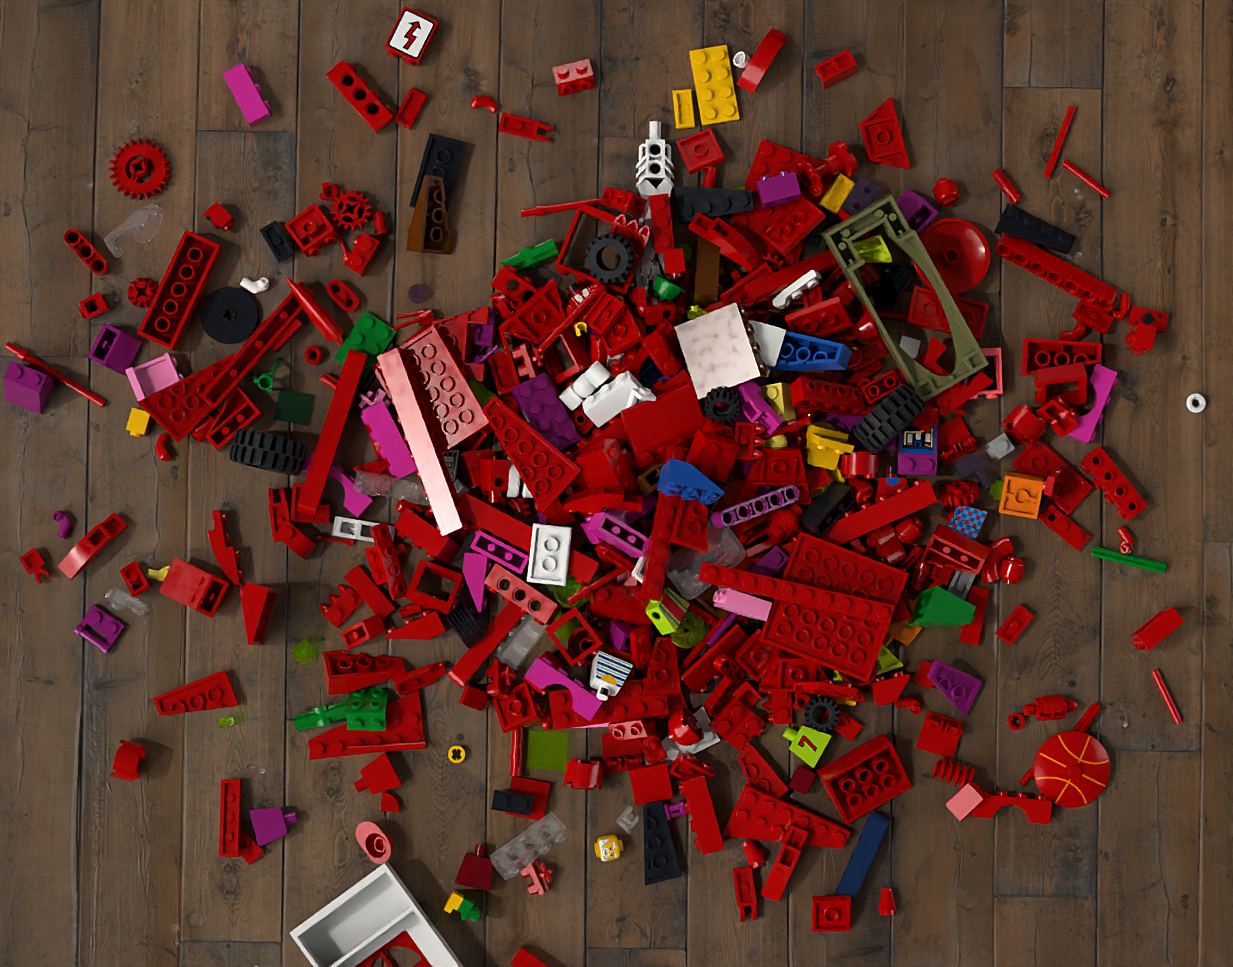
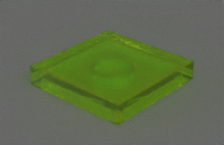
[526,730,568,771]

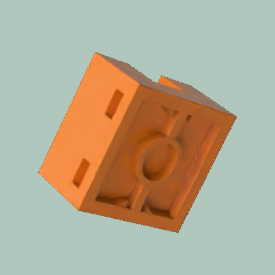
[998,471,1044,519]

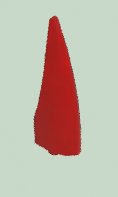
[285,277,345,346]

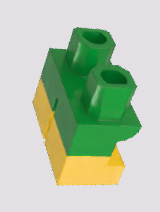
[444,890,481,923]

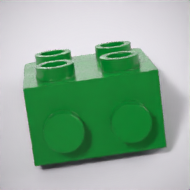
[346,687,388,731]

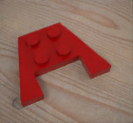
[431,307,490,382]
[922,337,993,417]
[737,447,812,505]

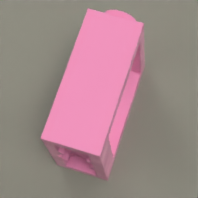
[713,588,772,621]

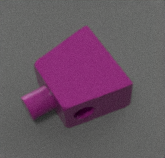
[249,807,298,846]

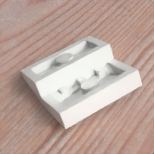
[749,320,786,368]

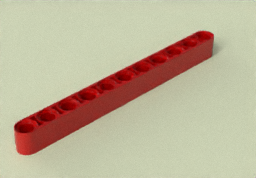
[447,516,588,688]

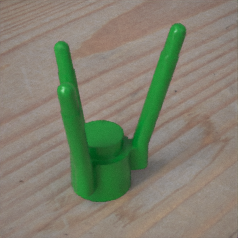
[251,357,282,392]

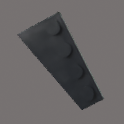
[994,203,1076,255]
[643,801,682,886]

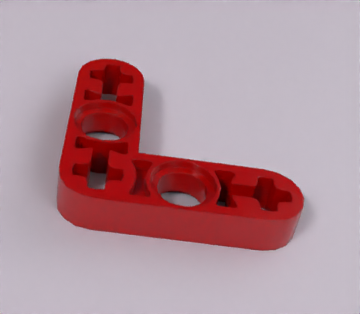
[704,653,746,715]

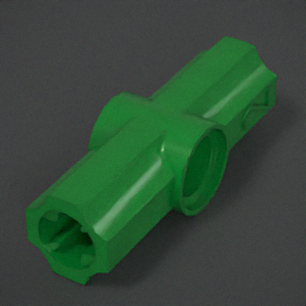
[500,238,559,274]
[293,700,348,732]

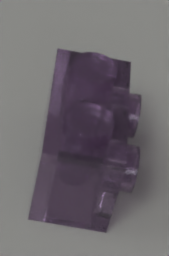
[839,176,881,216]

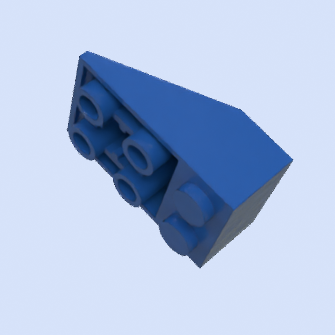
[657,459,724,505]

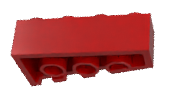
[1019,337,1102,376]

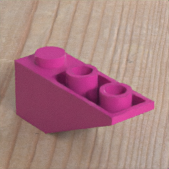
[462,553,491,613]

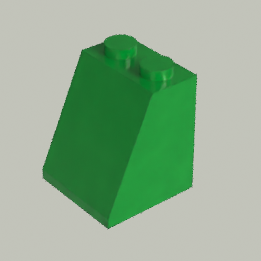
[907,586,976,629]

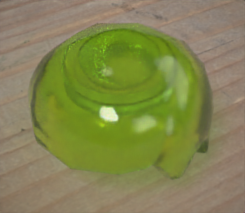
[554,578,583,608]

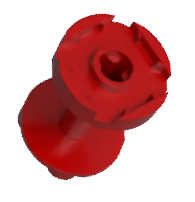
[795,141,858,196]

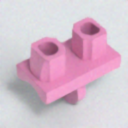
[358,388,391,417]

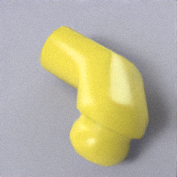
[146,566,170,582]

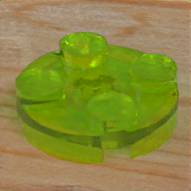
[668,611,705,649]

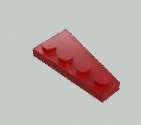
[669,477,708,553]

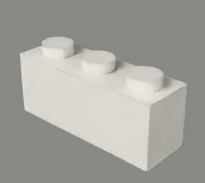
[582,370,642,428]

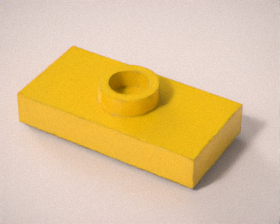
[672,89,695,129]
[819,173,856,215]

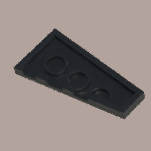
[675,186,755,224]

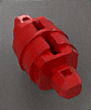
[1023,695,1078,721]

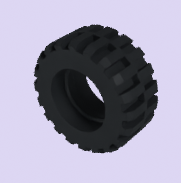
[853,383,927,454]
[229,428,307,476]

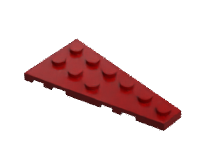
[137,352,259,443]
[482,396,582,515]
[308,690,425,760]
[721,783,851,849]

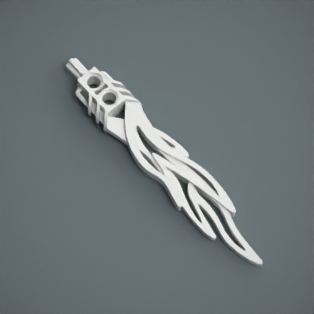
[636,121,674,332]

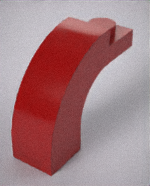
[737,28,788,94]

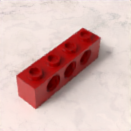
[326,60,394,134]
[490,264,566,313]
[484,563,563,626]

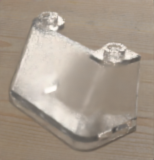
[665,511,746,600]

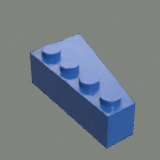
[766,331,852,372]

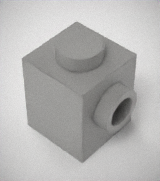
[986,433,1015,461]

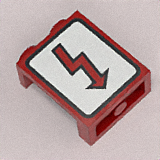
[384,6,440,67]

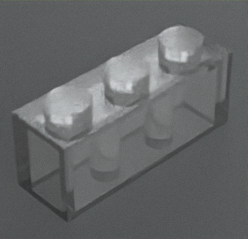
[496,613,549,670]

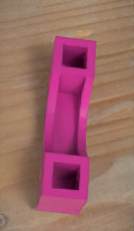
[1065,364,1118,444]
[302,450,374,518]
[524,657,603,721]

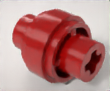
[765,503,803,542]

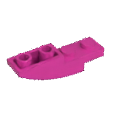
[732,380,784,435]

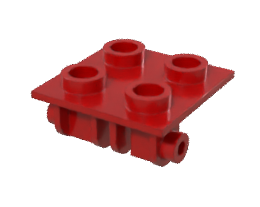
[937,415,978,467]
[916,711,964,759]
[601,734,642,773]

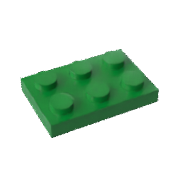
[334,311,397,379]

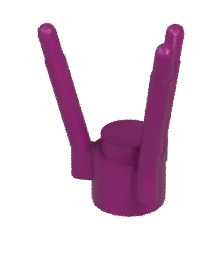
[469,329,499,372]

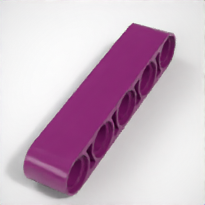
[712,485,799,528]

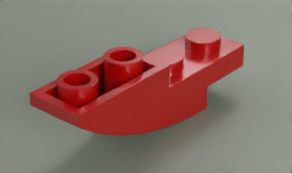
[688,212,761,272]
[860,352,926,405]
[563,486,643,515]
[207,510,244,585]
[58,512,128,580]
[760,824,809,902]

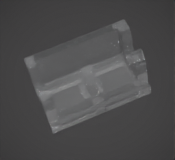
[615,804,639,834]

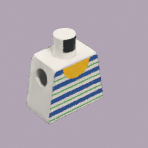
[590,651,633,701]

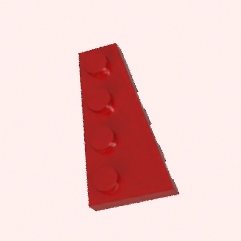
[153,670,239,716]

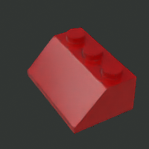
[576,438,639,495]

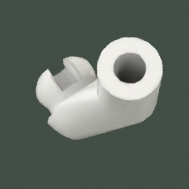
[240,277,269,294]

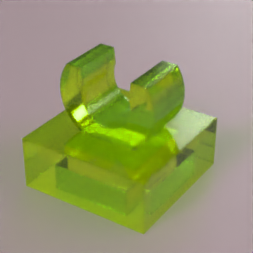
[290,639,316,665]

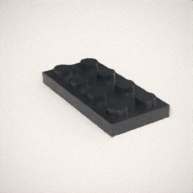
[409,133,467,212]

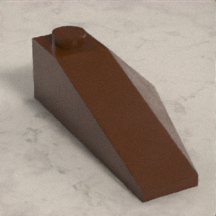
[406,175,452,255]

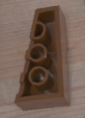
[693,235,724,308]

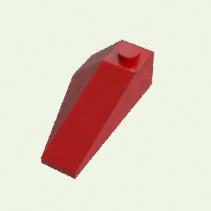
[323,650,406,695]

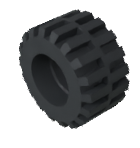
[585,233,637,283]

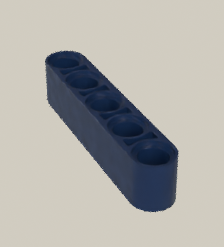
[834,810,890,905]

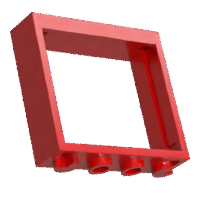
[555,202,652,296]

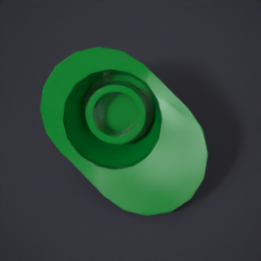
[653,274,686,301]

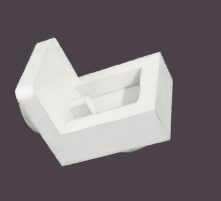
[625,387,657,409]

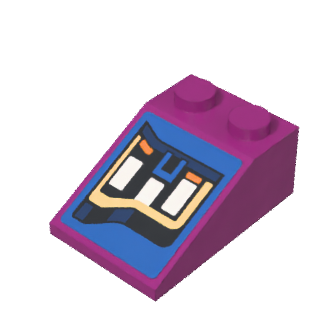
[898,421,938,476]

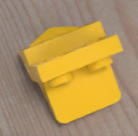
[805,420,854,470]

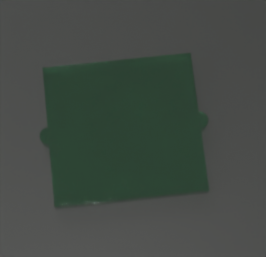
[274,388,313,426]

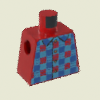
[939,505,988,541]

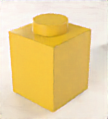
[126,407,152,438]

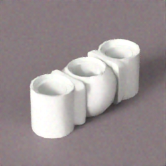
[559,360,611,411]

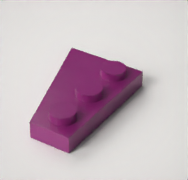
[927,659,982,716]

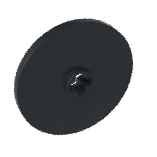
[200,287,258,344]

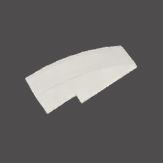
[332,516,395,542]

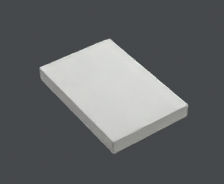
[527,524,573,586]

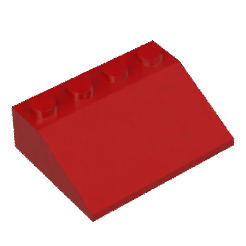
[620,382,705,468]
[239,582,278,646]
[680,624,748,694]
[816,733,912,825]

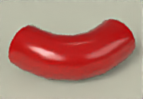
[981,535,1014,584]

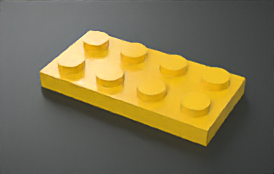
[689,45,740,126]

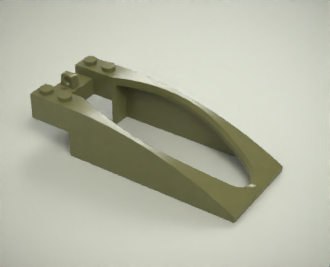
[821,194,989,402]

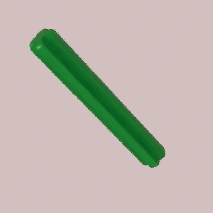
[1091,546,1166,574]

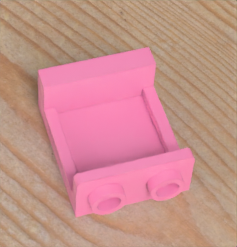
[125,352,184,401]

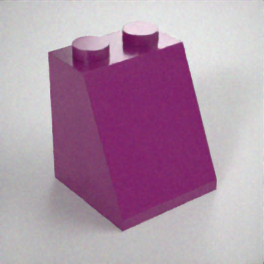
[3,361,55,414]

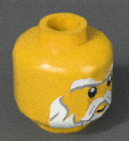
[594,834,624,861]

